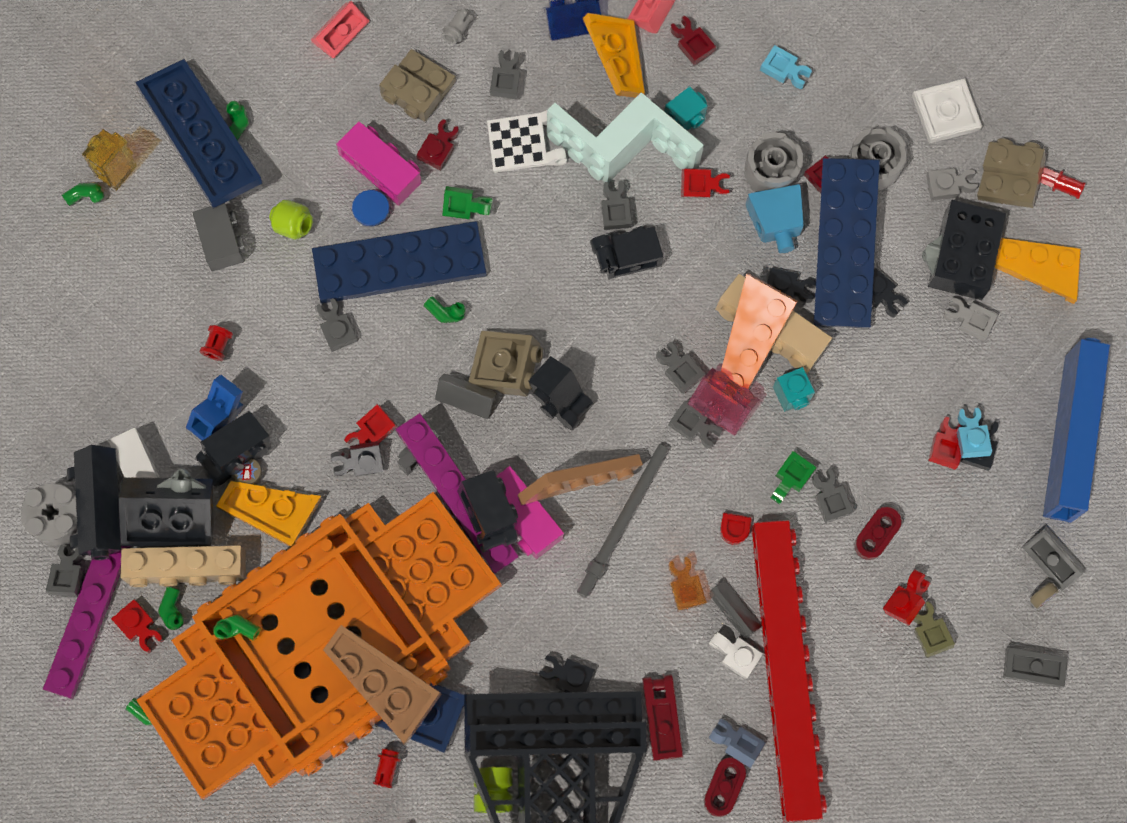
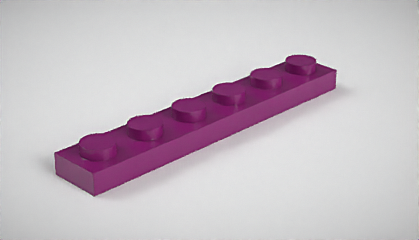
[395,413,519,574]
[42,535,131,699]

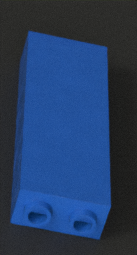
[1043,338,1110,523]

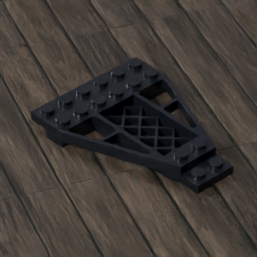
[464,691,647,823]

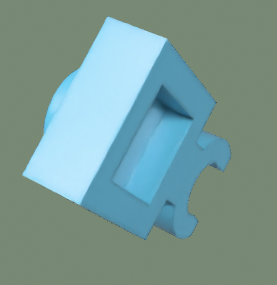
[760,45,812,89]
[957,408,992,458]

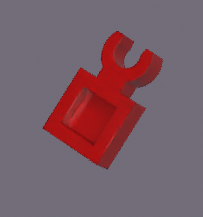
[681,169,730,197]
[344,404,398,444]
[928,416,962,470]
[111,599,164,653]

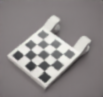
[487,110,567,173]

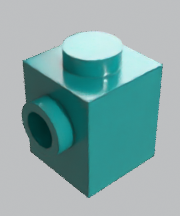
[664,86,708,131]
[773,367,815,412]

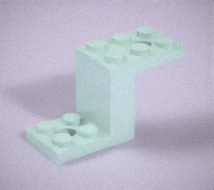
[547,93,704,183]

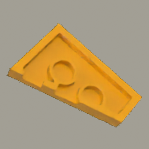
[583,13,645,98]
[995,238,1080,304]
[216,481,322,547]

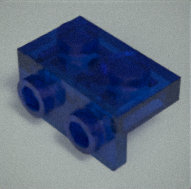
[543,0,601,41]

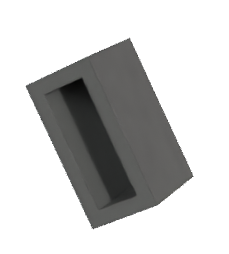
[192,203,246,272]

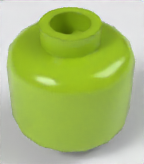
[269,200,313,240]

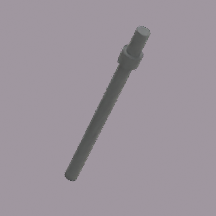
[576,444,669,598]

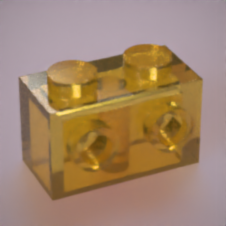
[82,129,137,191]

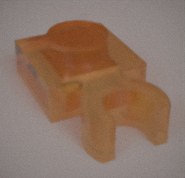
[668,557,707,612]

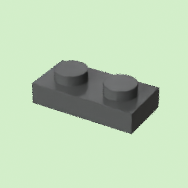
[1003,647,1068,688]

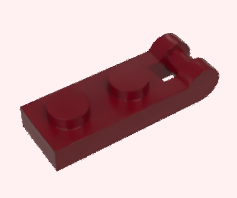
[642,674,683,761]

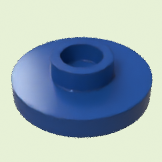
[352,190,389,226]

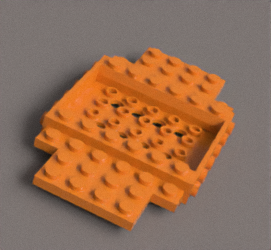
[137,492,502,800]

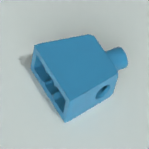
[745,184,803,253]

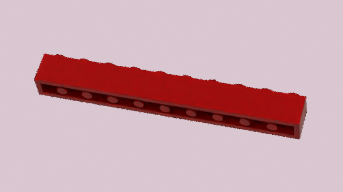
[751,520,827,823]

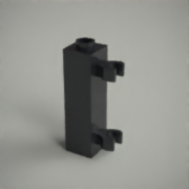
[67,444,121,560]

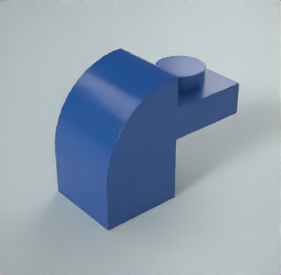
[186,375,243,440]

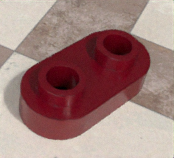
[854,507,902,560]
[703,758,746,817]

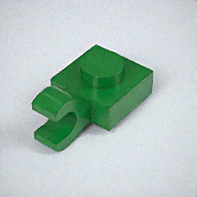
[442,186,493,220]
[770,451,817,505]

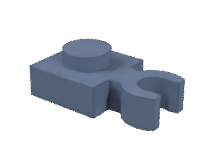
[709,719,766,768]

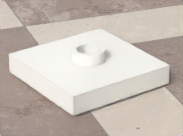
[912,79,982,144]

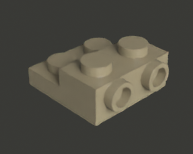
[379,49,456,122]
[977,138,1046,208]
[468,330,543,397]

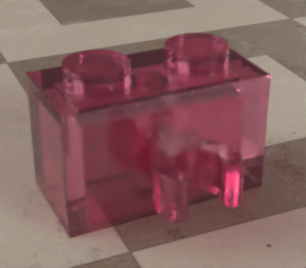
[687,368,760,436]

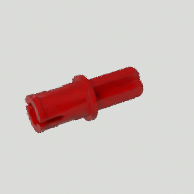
[1040,167,1086,199]

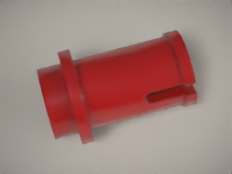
[373,748,401,788]

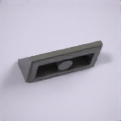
[435,373,497,419]
[1022,526,1086,591]
[709,582,761,639]

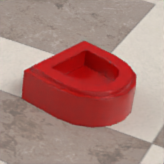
[720,513,752,545]

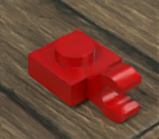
[882,570,930,626]

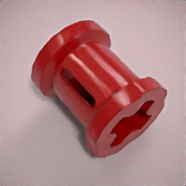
[199,325,233,361]

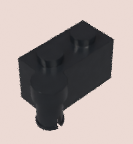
[590,226,663,279]
[528,356,593,430]
[196,410,271,487]
[457,470,518,553]

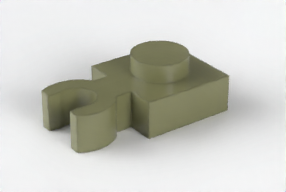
[913,601,955,658]

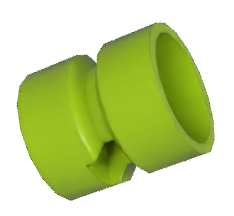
[474,767,513,813]

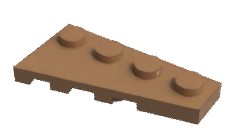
[517,454,643,505]
[323,625,441,746]

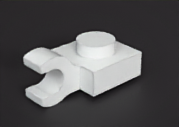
[709,632,763,679]

